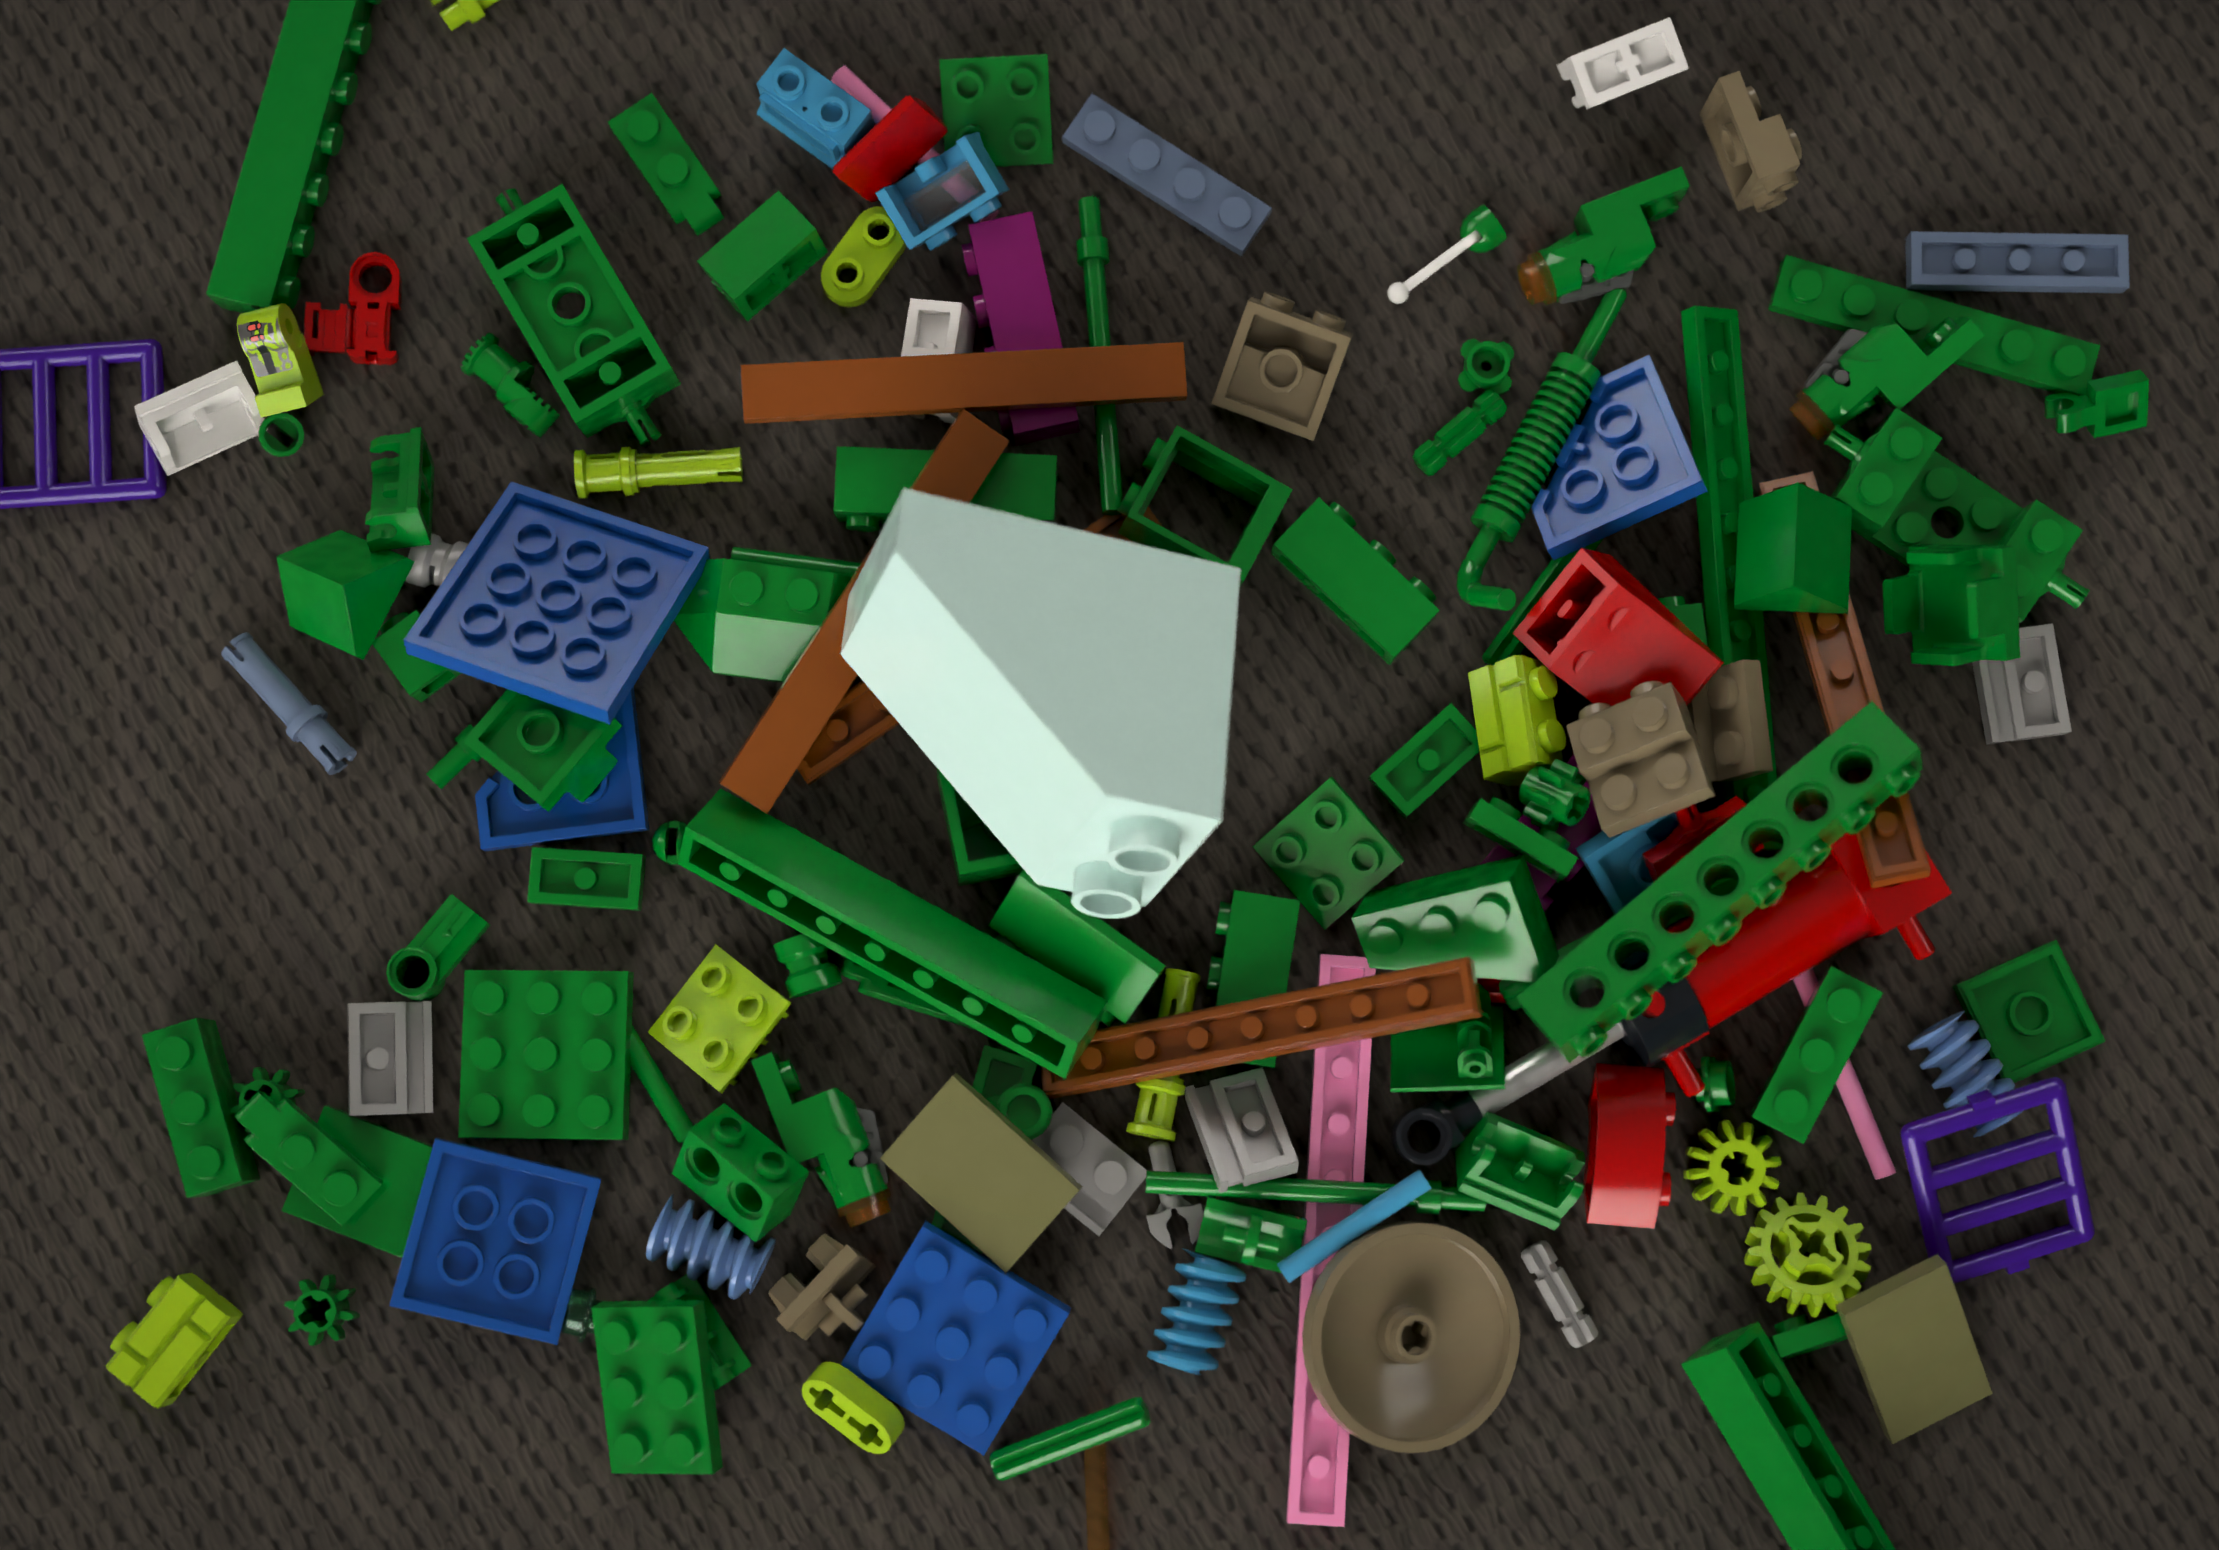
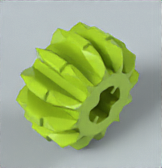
[1683,1120,1781,1216]

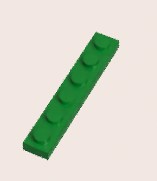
[1768,255,2101,396]

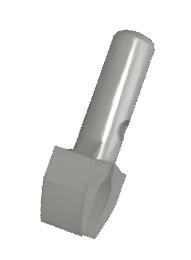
[1146,1140,1203,1249]

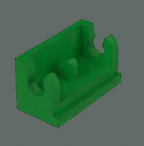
[697,190,828,322]
[365,427,434,552]
[1455,1111,1585,1230]

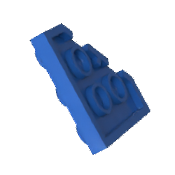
[1531,354,1708,560]
[475,686,649,852]

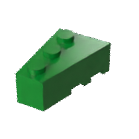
[1351,854,1560,982]

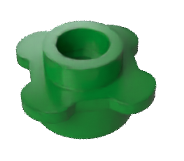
[1458,339,1514,395]
[1695,1056,1736,1112]

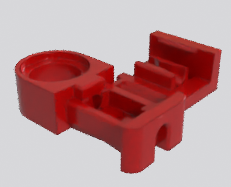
[304,252,402,365]

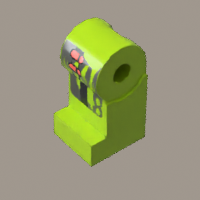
[237,303,324,418]

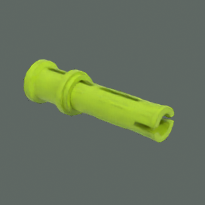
[574,447,743,499]
[1126,968,1201,1142]

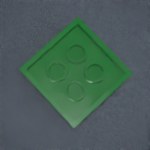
[458,970,634,1140]

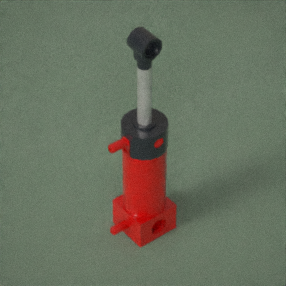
[1391,832,1952,1165]

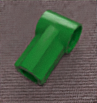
[386,894,491,1001]

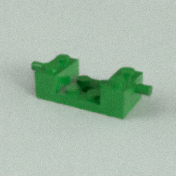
[467,184,681,447]
[1823,408,2089,623]

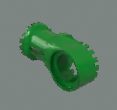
[460,332,560,439]

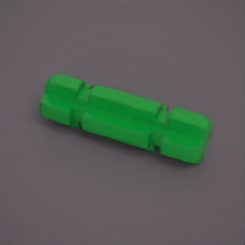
[1412,389,1507,476]

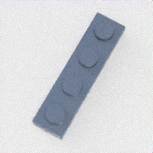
[1062,93,1272,257]
[1905,231,2130,293]

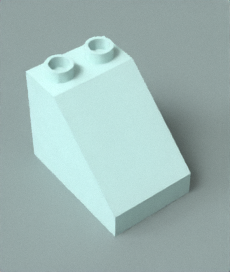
[840,488,1241,918]

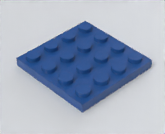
[403,481,710,725]

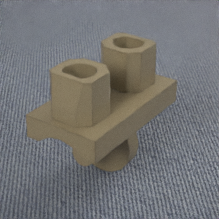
[768,1234,876,1340]

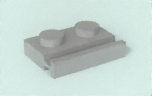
[1972,623,2072,745]
[347,1001,433,1116]
[1185,1067,1299,1193]
[1032,1102,1147,1236]

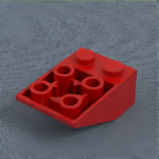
[1513,548,1724,706]

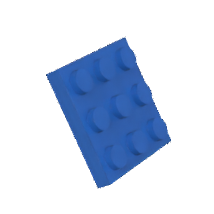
[389,1138,602,1345]
[840,1221,1071,1455]

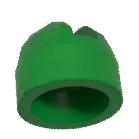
[258,413,304,457]
[652,820,687,865]

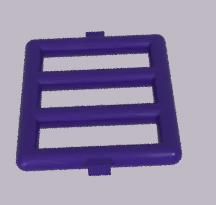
[0,339,167,509]
[1900,1077,2095,1284]

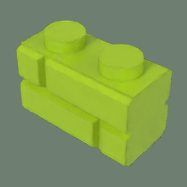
[1468,655,1566,786]
[106,1273,243,1408]

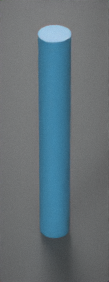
[1277,1169,1431,1283]

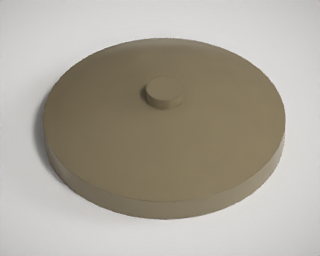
[1302,1221,1520,1453]

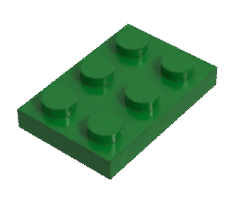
[592,1300,723,1474]

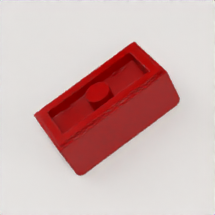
[832,95,948,202]

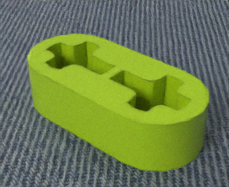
[801,1361,905,1454]

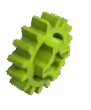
[1744,1192,1872,1317]

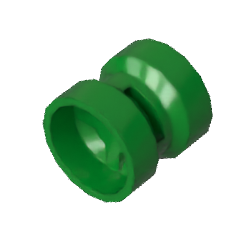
[773,934,843,999]

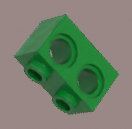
[672,1103,809,1243]

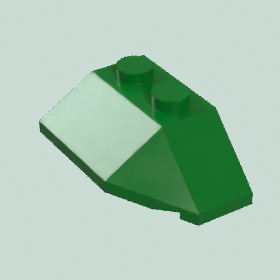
[674,558,851,683]

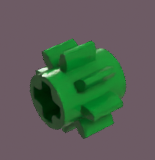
[1519,758,1591,832]
[230,1067,305,1133]
[284,1274,360,1346]

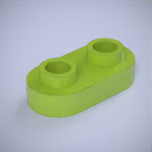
[821,206,906,307]

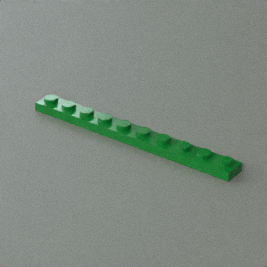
[1681,305,1782,852]

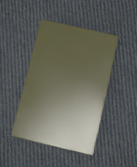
[880,1073,1083,1273]
[1836,1254,1993,1444]

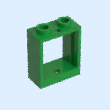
[1117,425,1293,587]

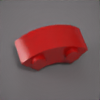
[1583,1063,1676,1229]

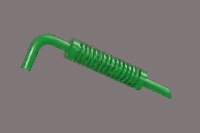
[1456,289,1627,611]

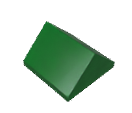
[1734,482,1852,614]
[276,530,414,660]

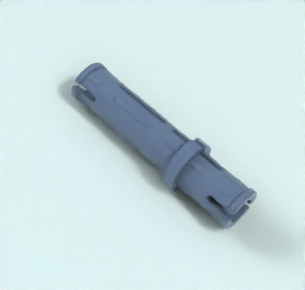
[221,632,357,775]

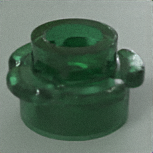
[561,1287,602,1343]

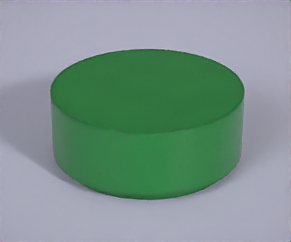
[996,1083,1053,1139]

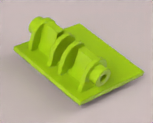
[648,944,792,1093]

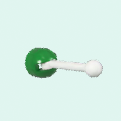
[1387,204,1507,304]

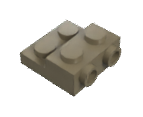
[1699,71,1802,212]
[1211,291,1353,441]
[1687,659,1773,787]
[1566,681,1715,838]

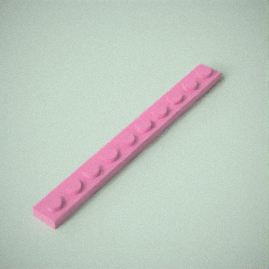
[1286,954,1376,1527]

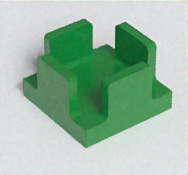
[1882,544,2020,666]
[463,689,622,812]

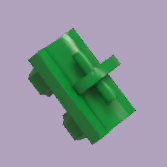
[1195,1196,1307,1273]

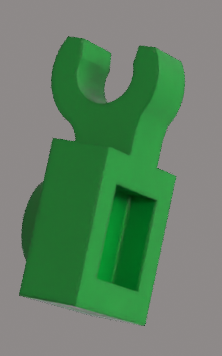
[2044,369,2149,438]

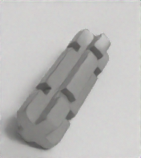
[1521,1240,1598,1348]

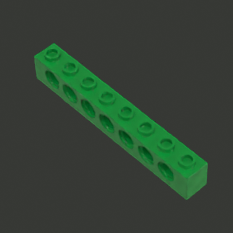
[1516,701,1923,1063]

